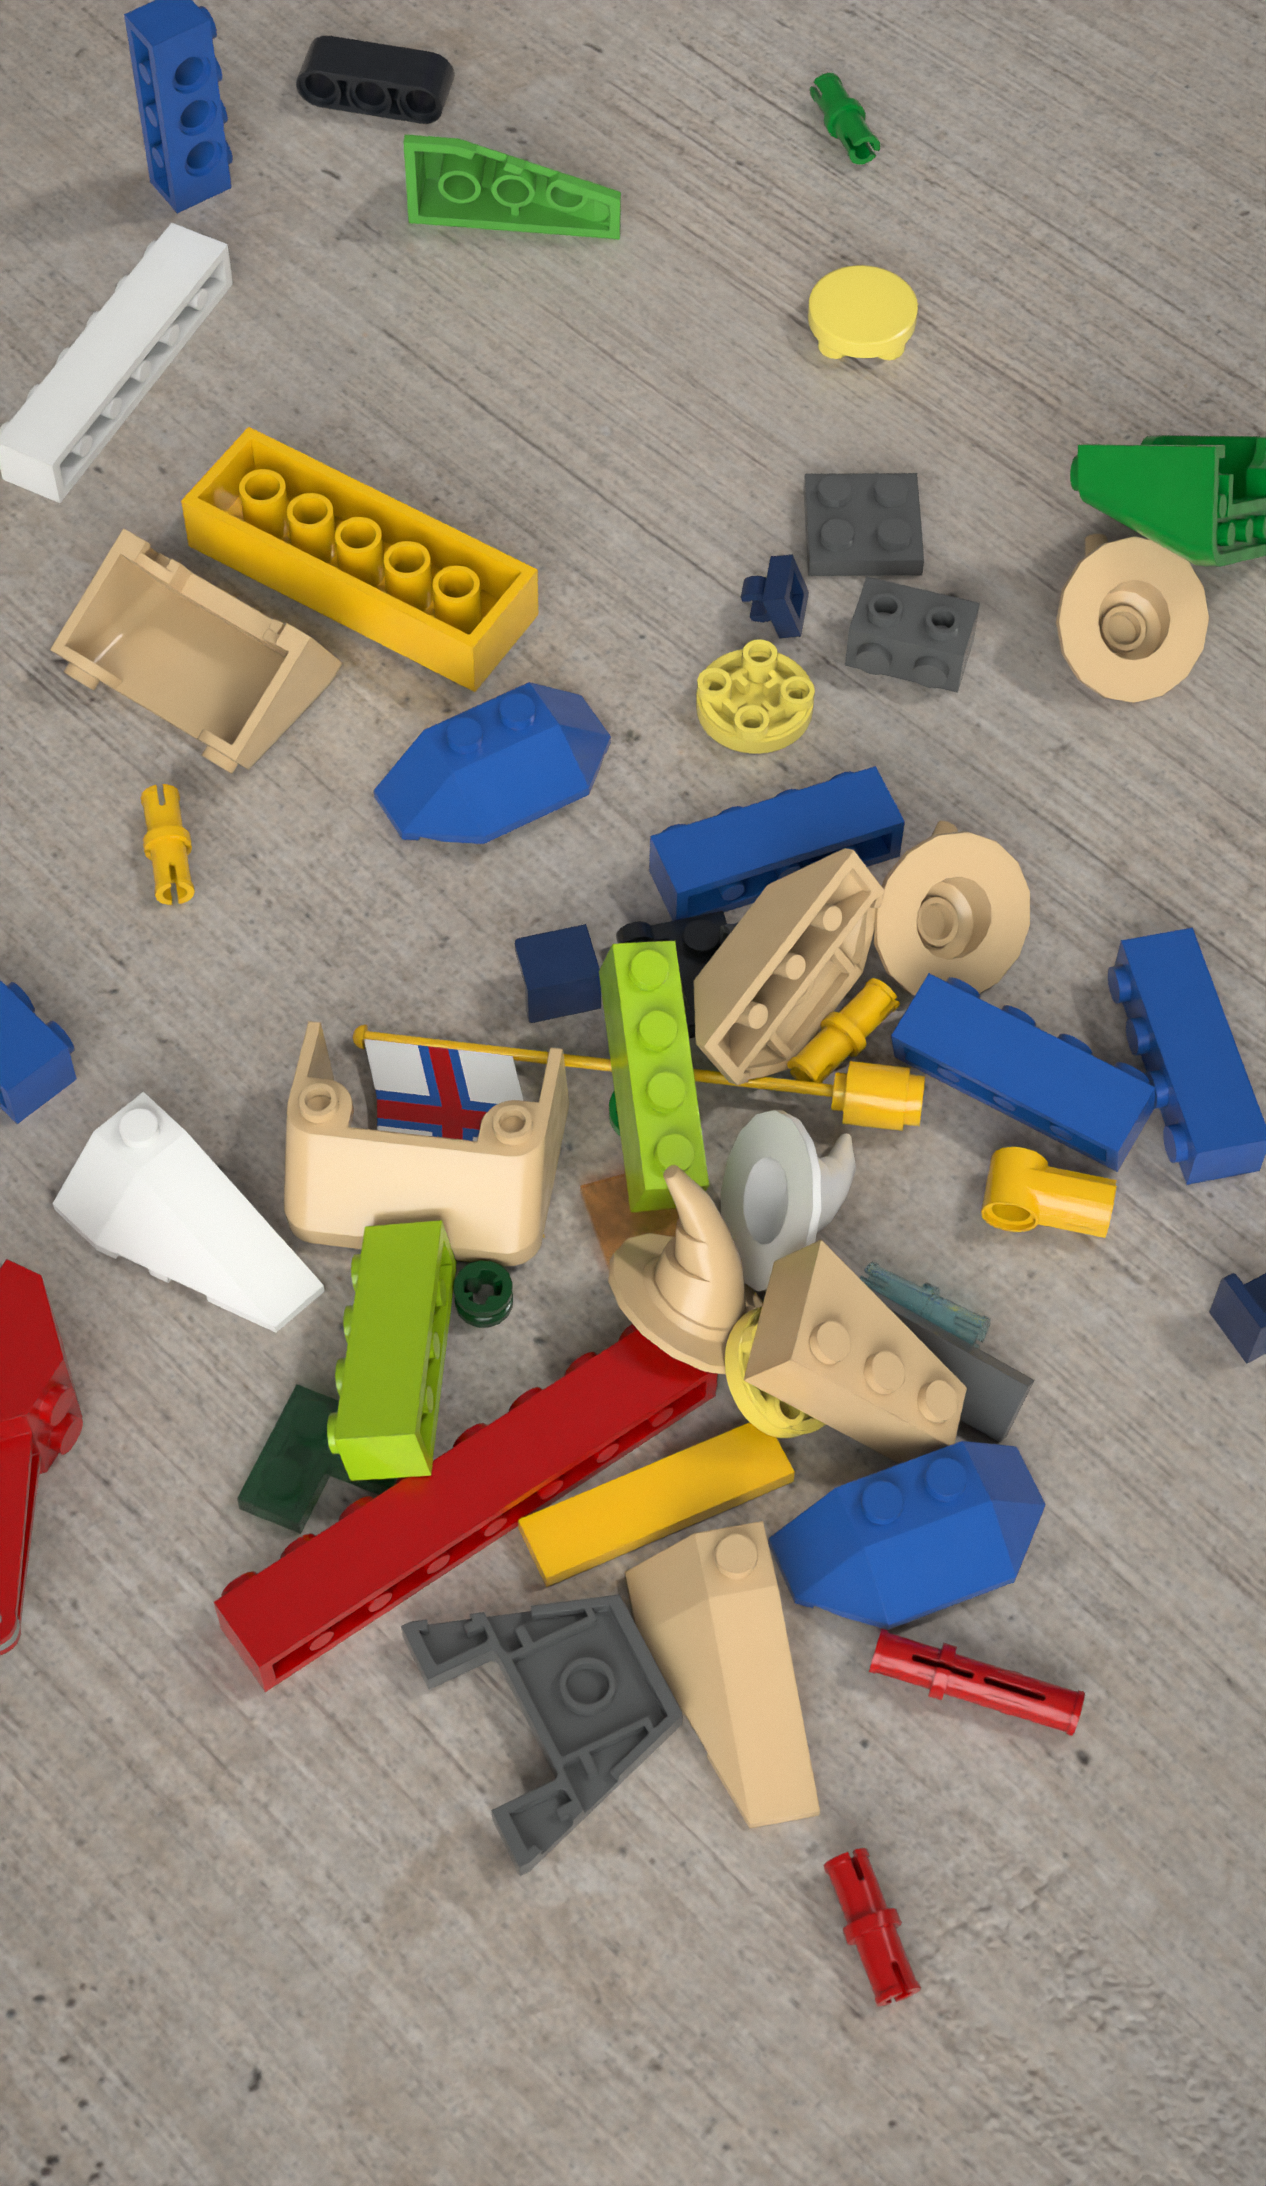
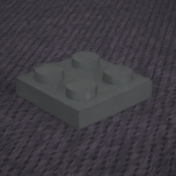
[803,473,924,576]

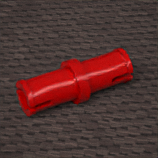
[823,1848,921,2007]

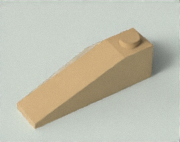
[625,1521,820,1829]

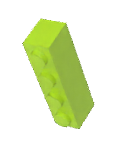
[599,941,709,1213]
[327,1220,457,1481]

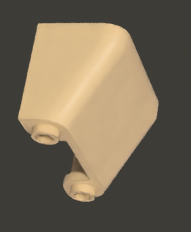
[50,528,343,774]

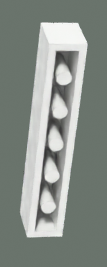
[0,222,233,503]

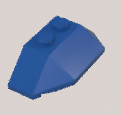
[374,682,611,844]
[768,1441,1046,1630]

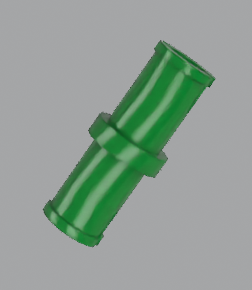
[810,73,880,165]

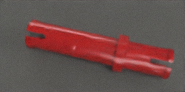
[869,1628,1085,1736]

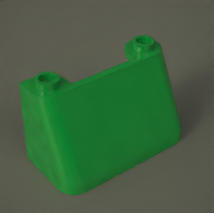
[1070,435,1266,567]

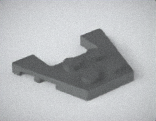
[401,1594,683,1876]

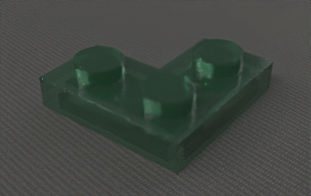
[237,1384,398,1534]

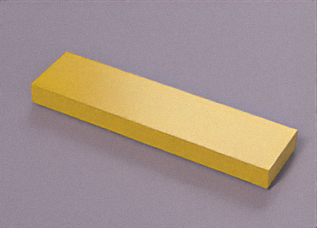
[518,1422,795,1587]

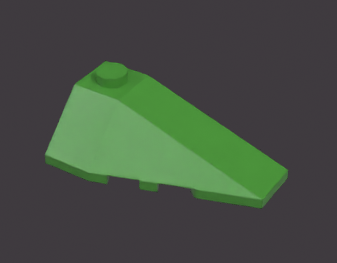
[403,134,621,240]

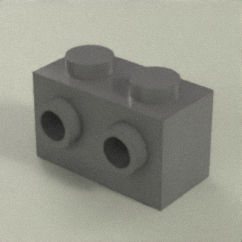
[845,576,980,693]

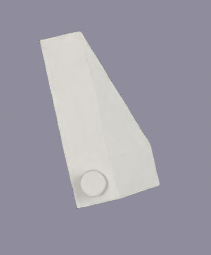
[53,1092,325,1333]

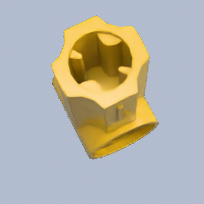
[981,1147,1117,1238]

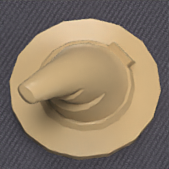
[1056,534,1209,703]
[874,821,1030,995]
[608,1165,763,1375]

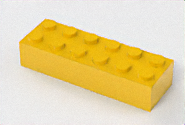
[181,426,539,692]

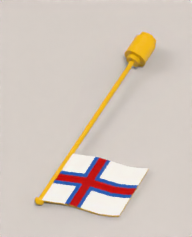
[353,1024,925,1238]

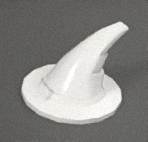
[721,1110,856,1292]

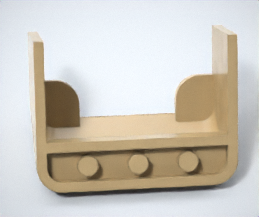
[284,1021,570,1266]

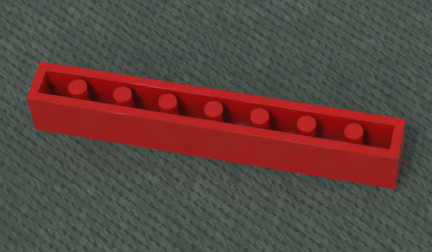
[214,1323,718,1692]

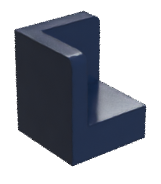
[515,924,601,1023]
[1209,1273,1266,1364]

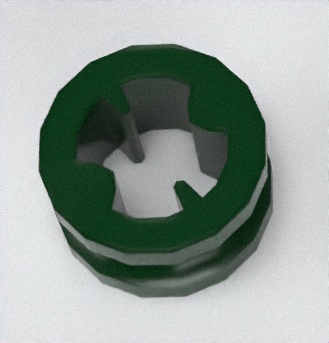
[454,1261,513,1328]

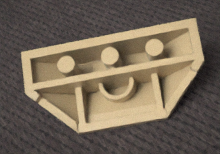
[694,848,885,1085]

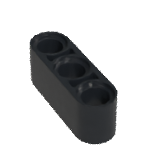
[296,36,455,124]

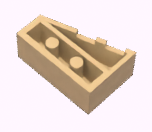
[744,1239,967,1464]

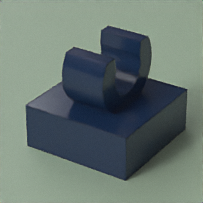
[740,554,809,639]

